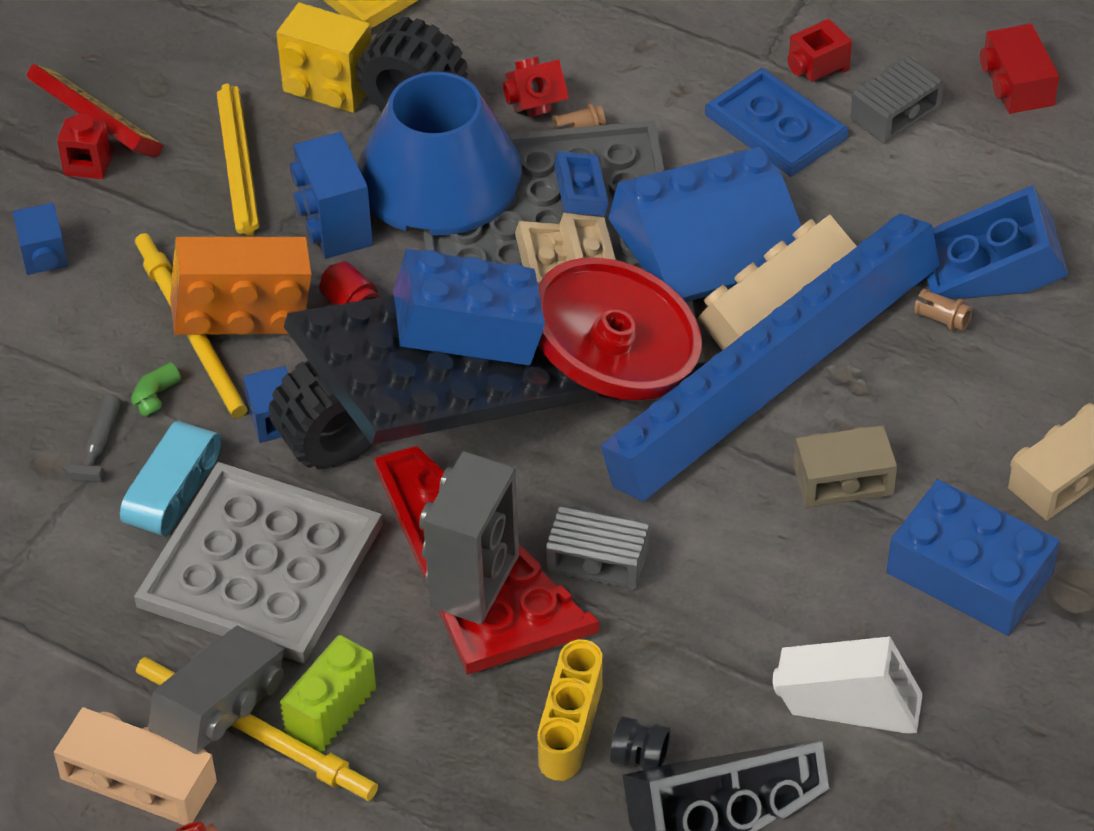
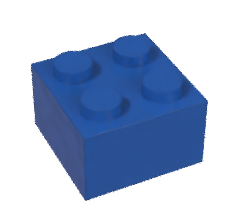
[289,132,373,259]

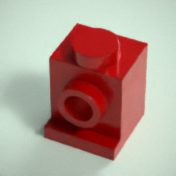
[787,19,852,82]
[57,114,114,180]

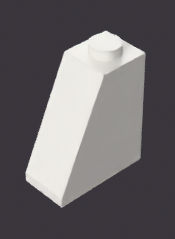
[773,636,923,734]

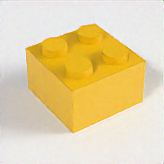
[276,2,372,113]

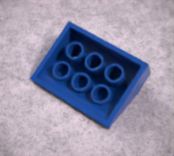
[608,146,801,302]

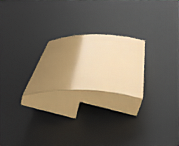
[515,212,616,285]

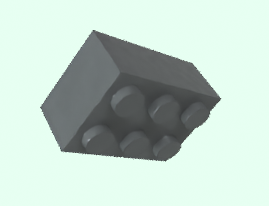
[419,451,519,625]

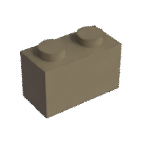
[793,425,897,508]

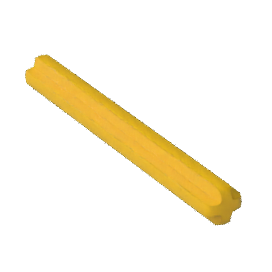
[217,83,260,237]

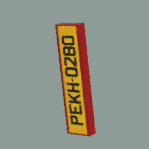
[26,63,164,158]

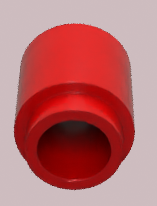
[319,261,380,305]

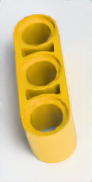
[537,639,602,781]

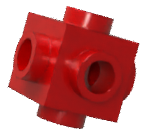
[503,56,569,117]

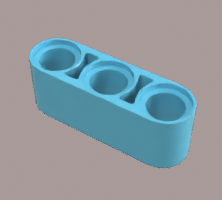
[120,420,222,537]

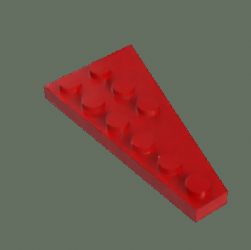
[374,445,599,675]

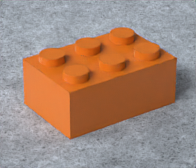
[170,237,311,335]

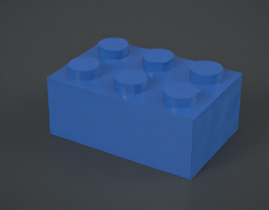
[393,248,545,365]
[886,479,1060,636]

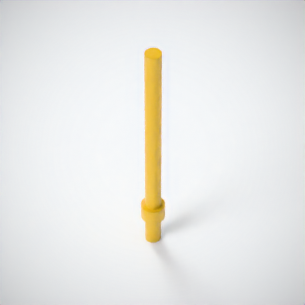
[135,233,248,419]
[136,657,378,801]

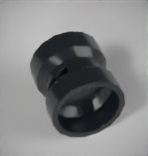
[610,716,670,770]

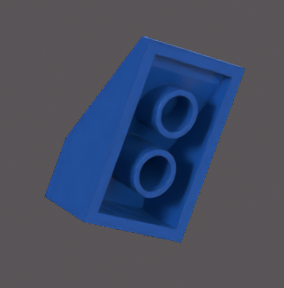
[927,185,1069,299]

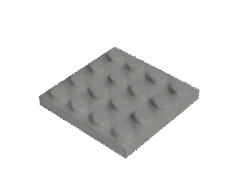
[134,462,383,664]

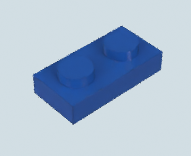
[554,151,609,216]

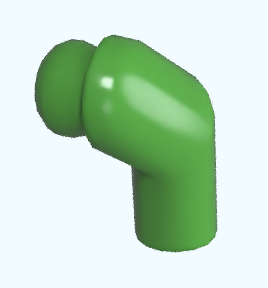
[131,362,181,417]

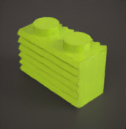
[280,635,376,752]

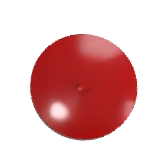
[538,257,702,400]

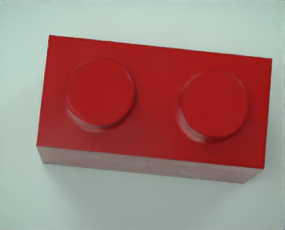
[979,23,1059,114]

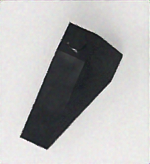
[623,740,829,831]

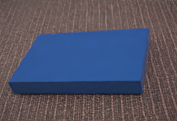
[705,68,848,177]

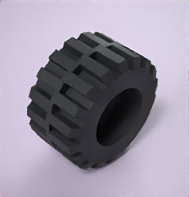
[356,17,468,112]
[268,360,373,469]

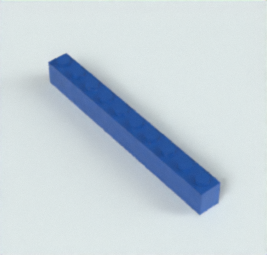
[600,213,940,502]

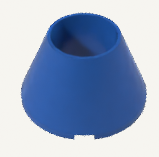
[357,72,522,235]

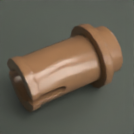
[553,103,606,129]
[914,288,973,332]

